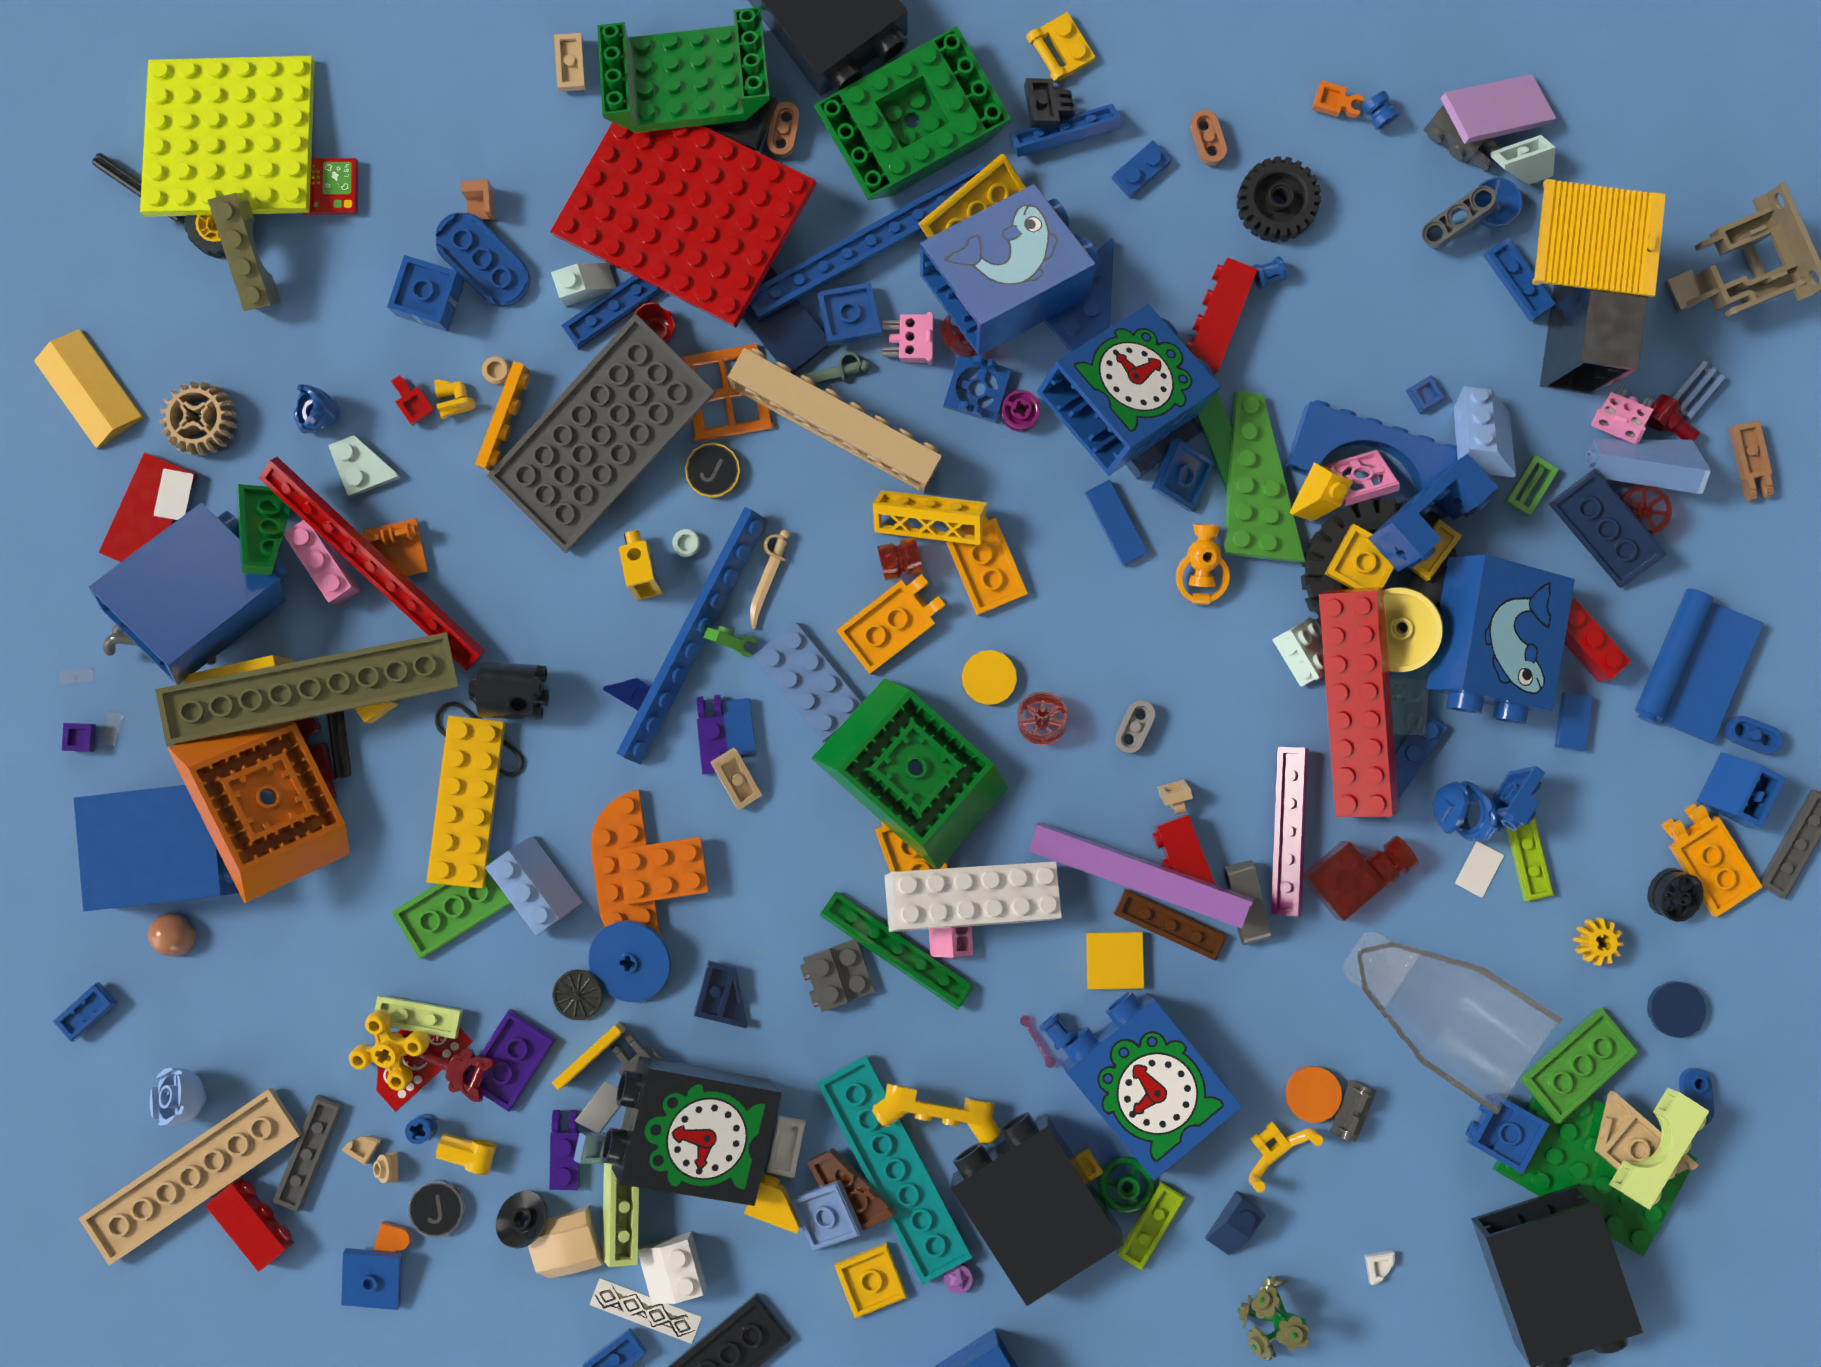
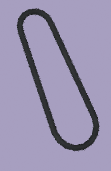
[435,702,524,777]

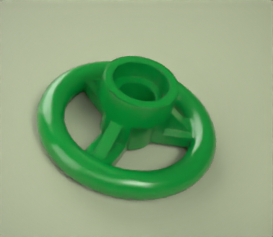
[1098,1156,1154,1213]

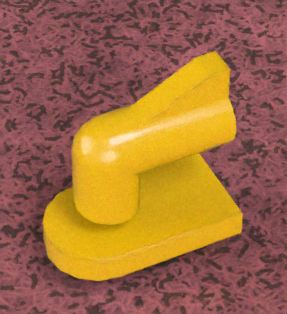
[434,379,476,420]

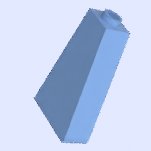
[1585,439,1711,494]

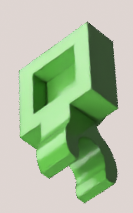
[703,626,756,657]

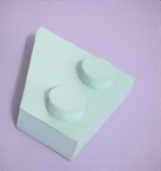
[328,435,400,497]

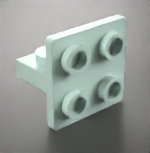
[1272,617,1325,687]

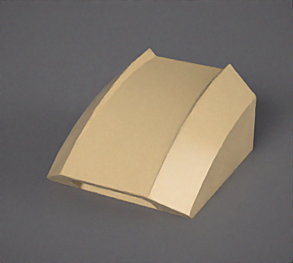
[528,1205,604,1278]

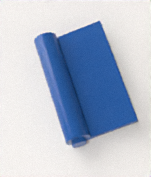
[1635,589,1764,744]

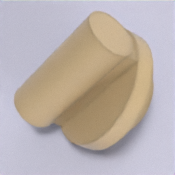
[373,1152,399,1183]

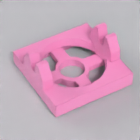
[1325,450,1399,506]

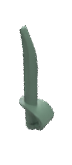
[797,352,870,383]

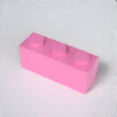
[284,520,362,606]

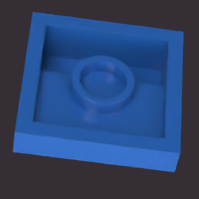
[1491,766,1545,832]
[1465,1093,1549,1174]

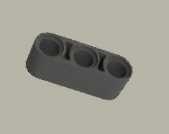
[1422,186,1498,249]
[1224,860,1271,946]

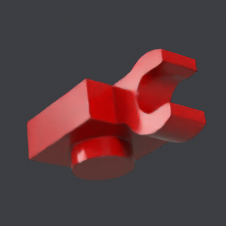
[391,375,436,426]

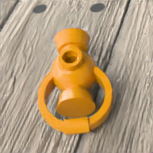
[1175,523,1230,605]

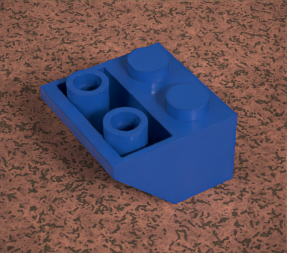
[1696,753,1786,828]

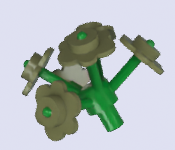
[1237,1276,1310,1361]

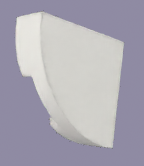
[1364,1250,1395,1285]

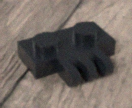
[1024,78,1075,129]

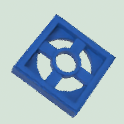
[943,353,1012,423]

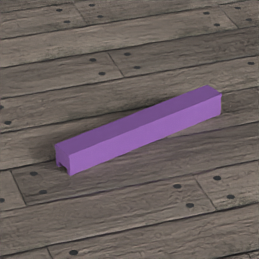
[1029,822,1253,928]

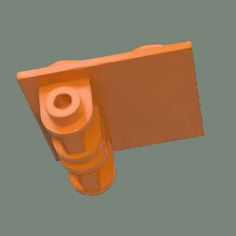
[362,518,428,577]

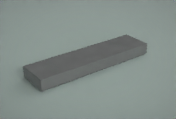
[1759,790,1821,899]
[272,1095,344,1213]

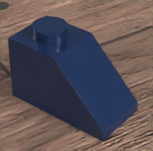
[1205,1192,1266,1255]

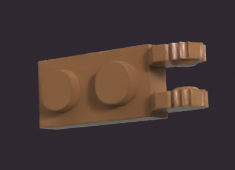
[1728,421,1774,502]

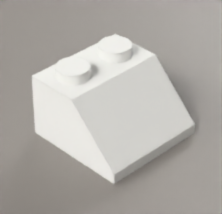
[638,1231,707,1304]

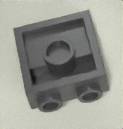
[800,939,875,1012]

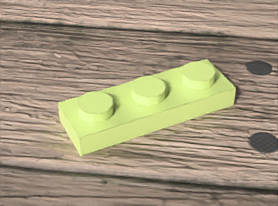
[375,995,463,1039]

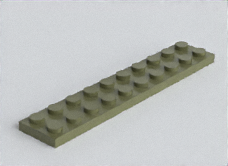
[155,632,459,746]

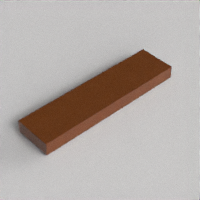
[1113,889,1227,961]

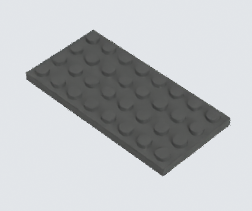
[487,314,717,553]

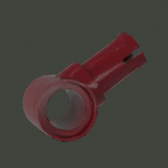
[1647,394,1700,442]

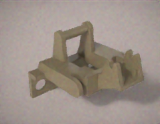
[1665,182,1821,318]

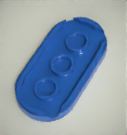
[435,213,530,307]

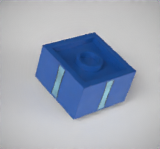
[387,255,465,332]

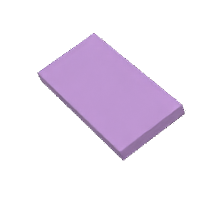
[1440,74,1556,144]

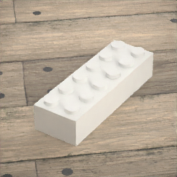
[884,862,1062,932]

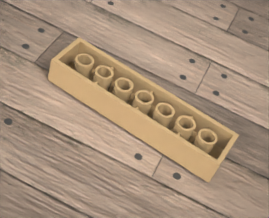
[728,348,942,493]

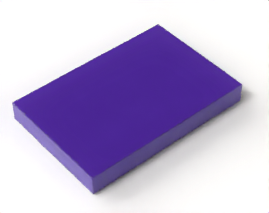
[467,1009,557,1112]

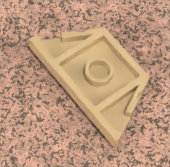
[1595,1091,1699,1178]

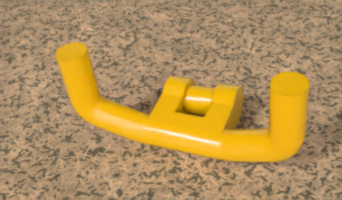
[1248,1121,1323,1192]

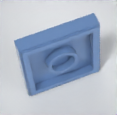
[790,1180,863,1252]

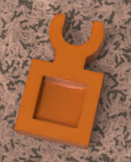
[1311,80,1364,118]

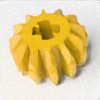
[1572,917,1625,966]

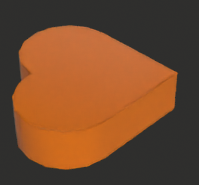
[374,1221,412,1252]

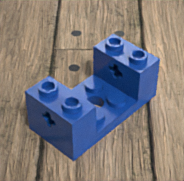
[1368,453,1498,572]

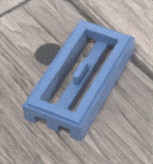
[1671,360,1726,420]

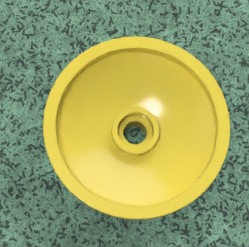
[1383,587,1443,672]

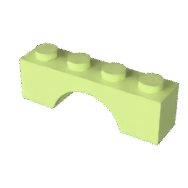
[1609,1088,1709,1210]

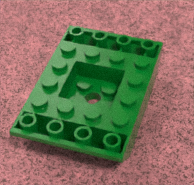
[814,26,1011,200]
[811,678,1009,869]

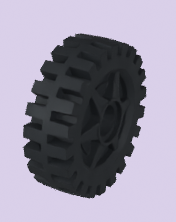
[1236,156,1321,243]

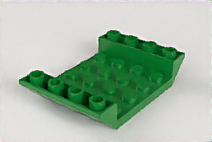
[597,7,770,133]

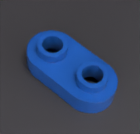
[1724,716,1783,754]
[1679,1068,1714,1125]

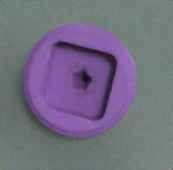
[944,1263,972,1294]

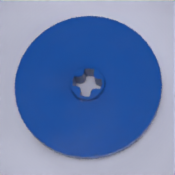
[589,920,671,1002]

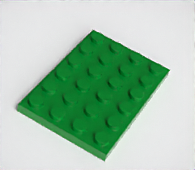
[1492,1096,1697,1257]

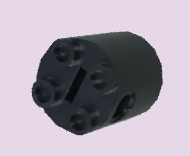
[468,662,549,720]

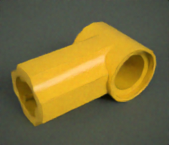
[436,1133,497,1175]

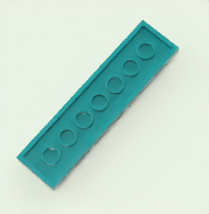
[817,1054,972,1285]

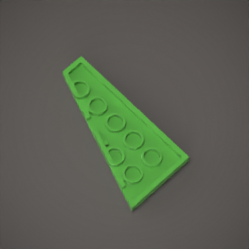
[1223,391,1305,564]

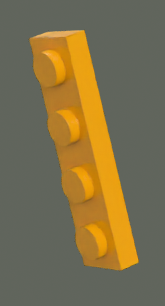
[475,361,530,472]

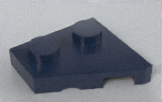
[694,960,748,1029]

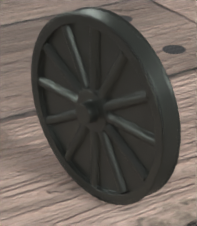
[552,969,603,1020]

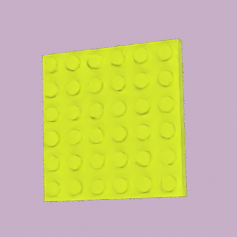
[140,56,315,217]

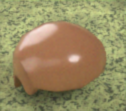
[147,912,196,957]

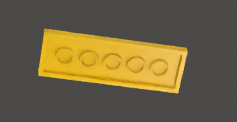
[426,716,506,888]

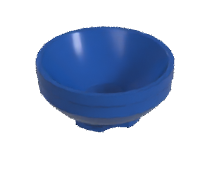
[1477,177,1523,228]

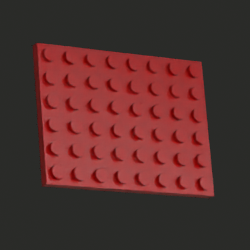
[550,122,817,328]

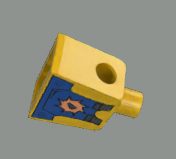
[619,530,663,601]

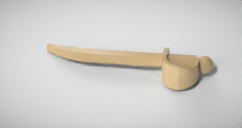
[750,529,790,629]

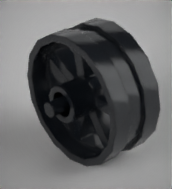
[1647,868,1704,922]

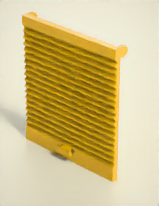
[1532,179,1666,297]

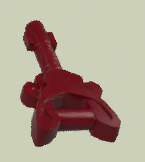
[407,1047,498,1102]

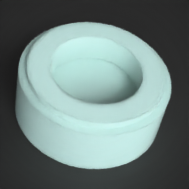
[672,529,701,558]

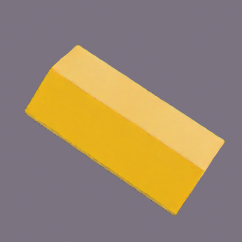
[34,329,144,449]

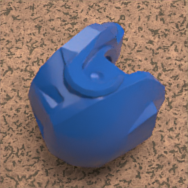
[1432,781,1499,842]

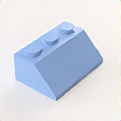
[1453,386,1516,478]
[485,836,583,937]

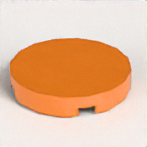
[1285,1066,1342,1123]

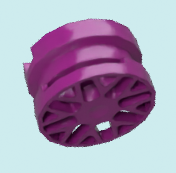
[1001,390,1040,432]

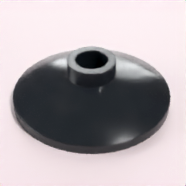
[496,1191,547,1249]

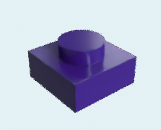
[61,723,96,752]

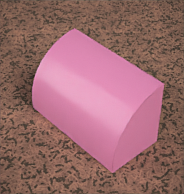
[929,926,973,958]

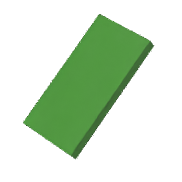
[391,853,512,960]
[1519,1008,1639,1123]

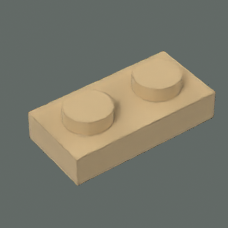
[554,33,586,92]
[710,747,762,810]

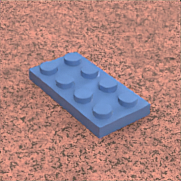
[752,622,861,742]

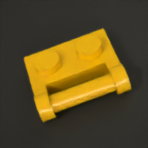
[1026,12,1095,83]

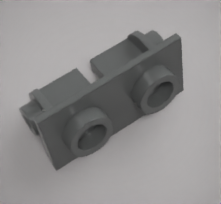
[1329,1079,1377,1143]

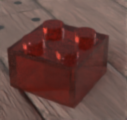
[1303,841,1386,921]

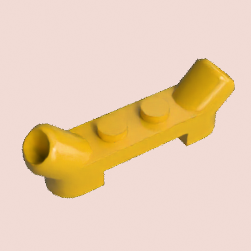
[872,1083,1001,1145]

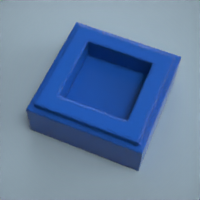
[1406,375,1445,414]

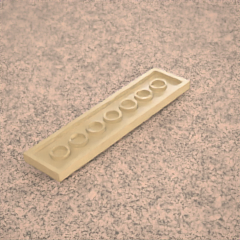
[78,1087,301,1266]

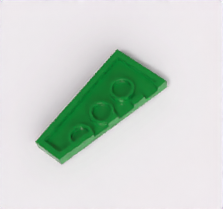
[237,484,291,575]

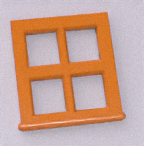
[682,344,774,442]

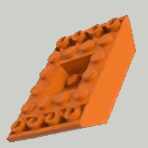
[167,721,350,903]

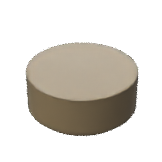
[482,356,511,385]

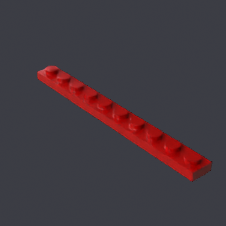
[259,457,486,671]

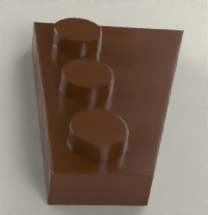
[807,1148,897,1230]

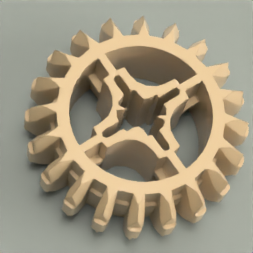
[159,381,238,456]

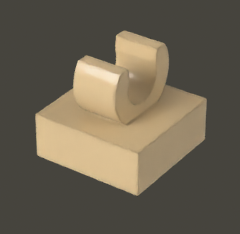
[1157,779,1193,814]

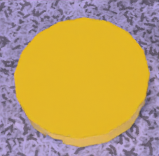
[962,650,1017,705]

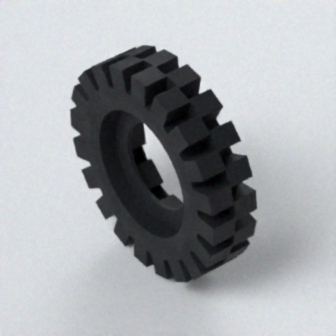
[1301,498,1457,632]

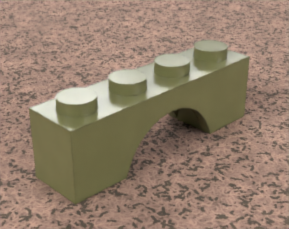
[208,192,281,311]

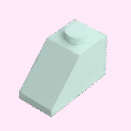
[1491,135,1556,185]
[551,263,616,307]

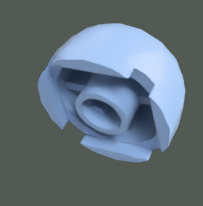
[150,1068,206,1126]

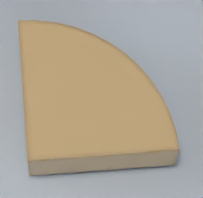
[341,1135,383,1165]

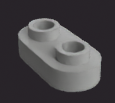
[1114,700,1155,753]

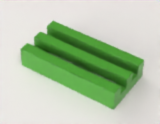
[1504,455,1559,517]

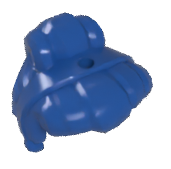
[293,384,340,433]

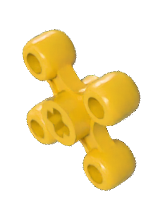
[349,1009,430,1091]

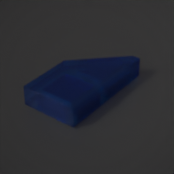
[602,678,651,711]

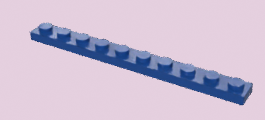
[749,164,984,320]
[616,507,768,765]

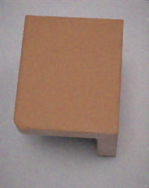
[460,179,496,221]

